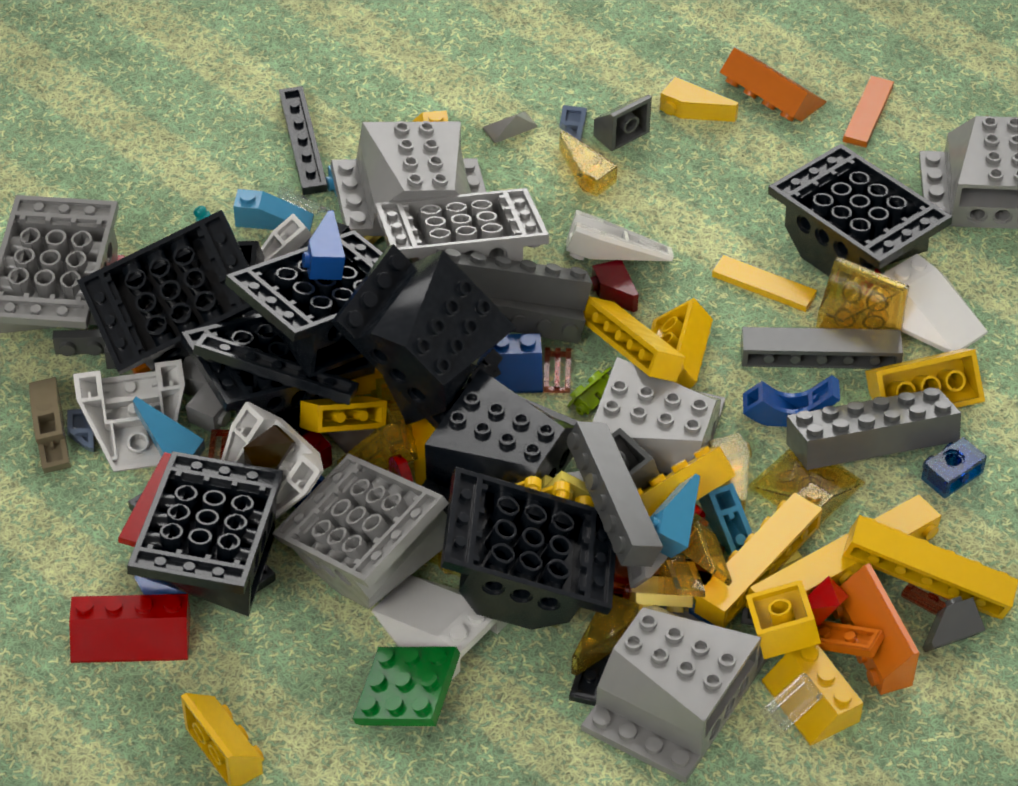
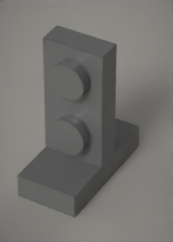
[52,329,116,369]

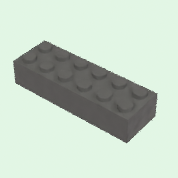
[786,388,961,470]

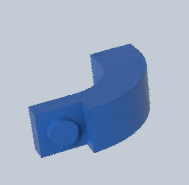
[743,375,840,427]

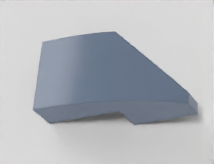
[559,105,587,144]
[67,409,95,452]

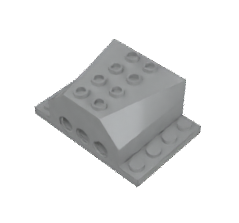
[919,116,1018,229]
[330,121,486,236]
[375,188,549,263]
[0,195,119,333]
[592,357,726,476]
[272,453,449,609]
[581,605,768,783]

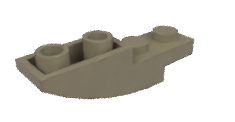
[29,377,71,474]

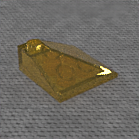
[816,256,910,332]
[748,448,865,524]

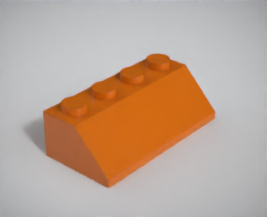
[720,47,827,122]
[832,563,919,695]

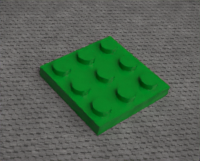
[352,647,460,726]

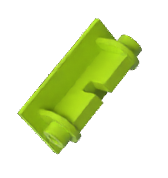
[567,367,612,416]

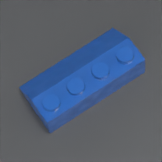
[494,333,543,393]

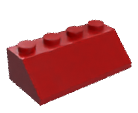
[69,594,191,663]

